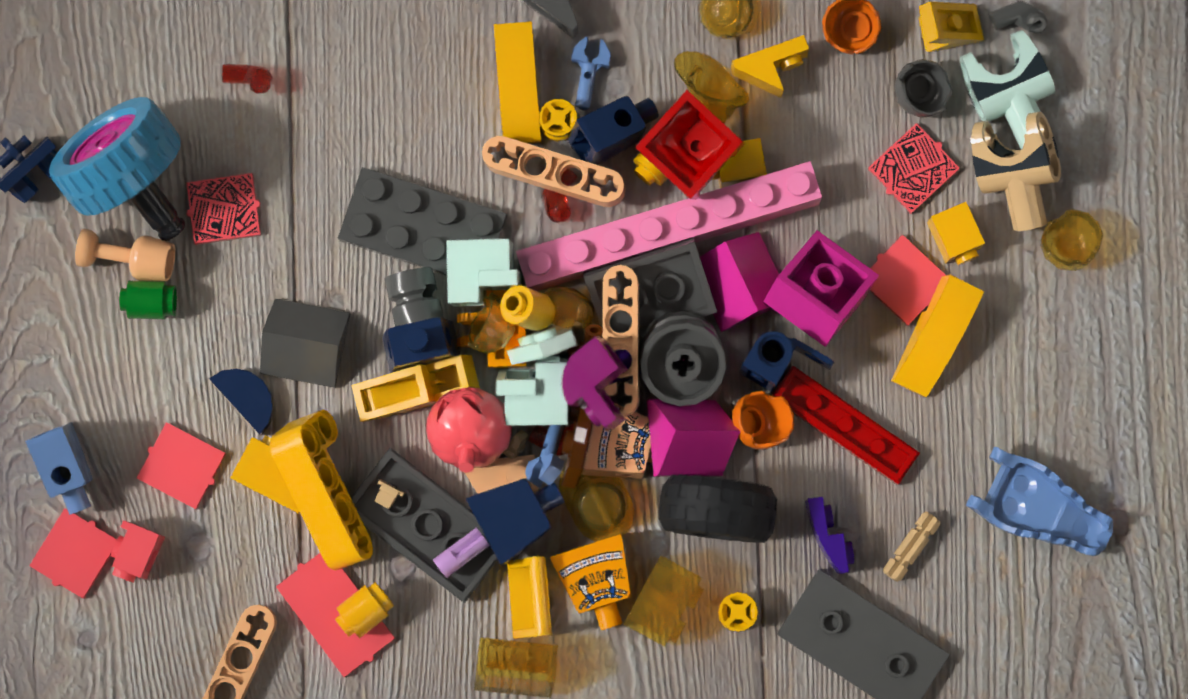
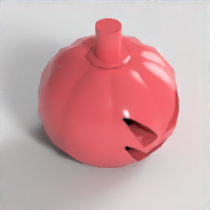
[426,387,512,473]

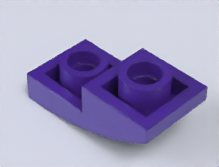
[805,497,854,574]

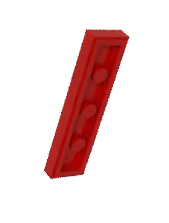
[772,366,920,485]

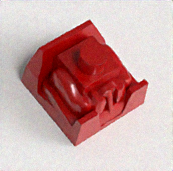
[635,90,745,200]

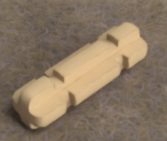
[883,512,941,582]

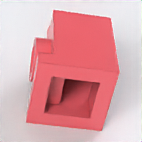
[111,520,165,583]

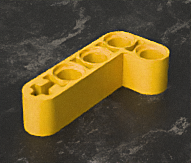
[269,409,373,571]

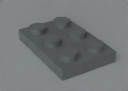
[584,238,717,337]

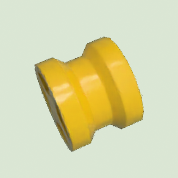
[539,99,577,142]
[718,592,758,632]

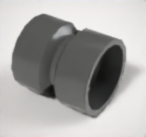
[384,267,444,327]

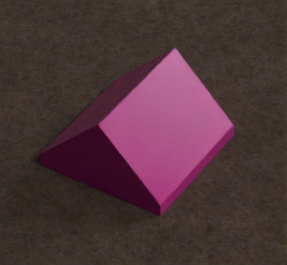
[700,232,779,333]
[647,399,740,477]

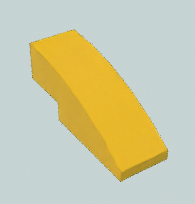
[494,21,541,144]
[891,275,984,397]
[351,354,480,422]

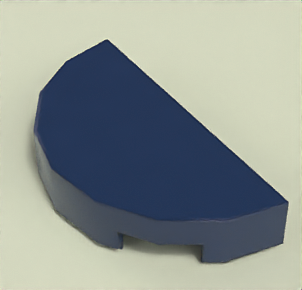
[209,368,273,436]

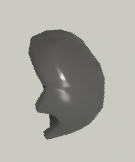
[894,59,953,118]

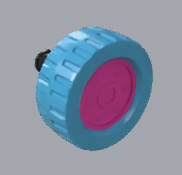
[49,97,185,241]

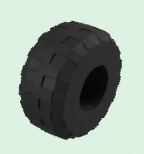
[658,475,777,543]

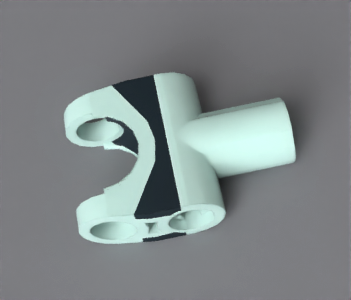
[960,30,1055,149]

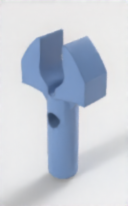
[571,37,611,110]
[525,425,565,488]

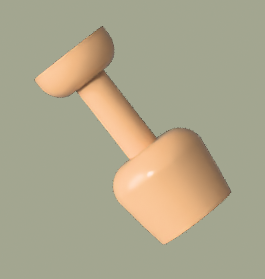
[75,229,175,281]

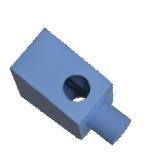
[25,422,93,515]

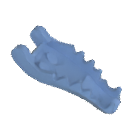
[966,446,1113,556]

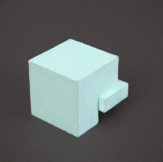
[446,239,523,307]
[496,355,569,425]

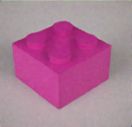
[763,230,879,347]

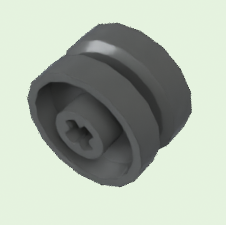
[639,311,726,406]

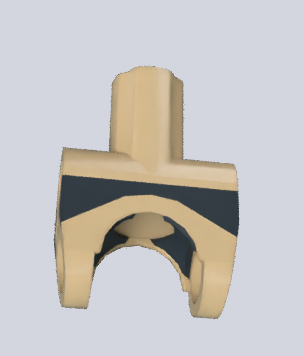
[971,112,1061,231]

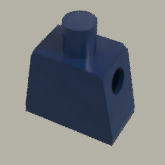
[567,96,659,165]
[382,317,460,373]
[466,478,565,566]

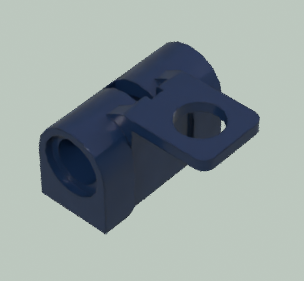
[739,331,835,392]

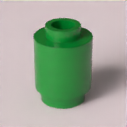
[119,280,177,320]

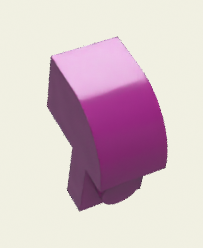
[562,336,628,429]

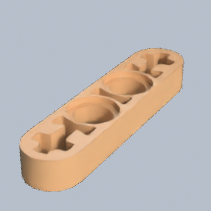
[482,136,626,207]
[603,265,639,417]
[203,605,277,699]

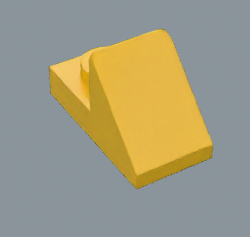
[919,2,984,52]
[731,35,809,97]

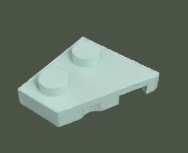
[507,326,577,365]

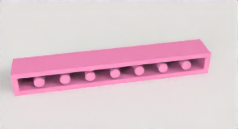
[516,161,822,291]

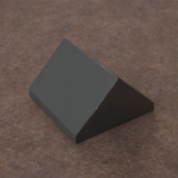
[260,299,350,388]

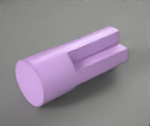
[433,527,490,578]

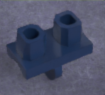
[0,135,57,203]

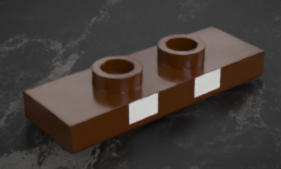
[561,402,593,489]

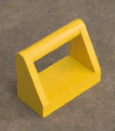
[507,556,552,639]

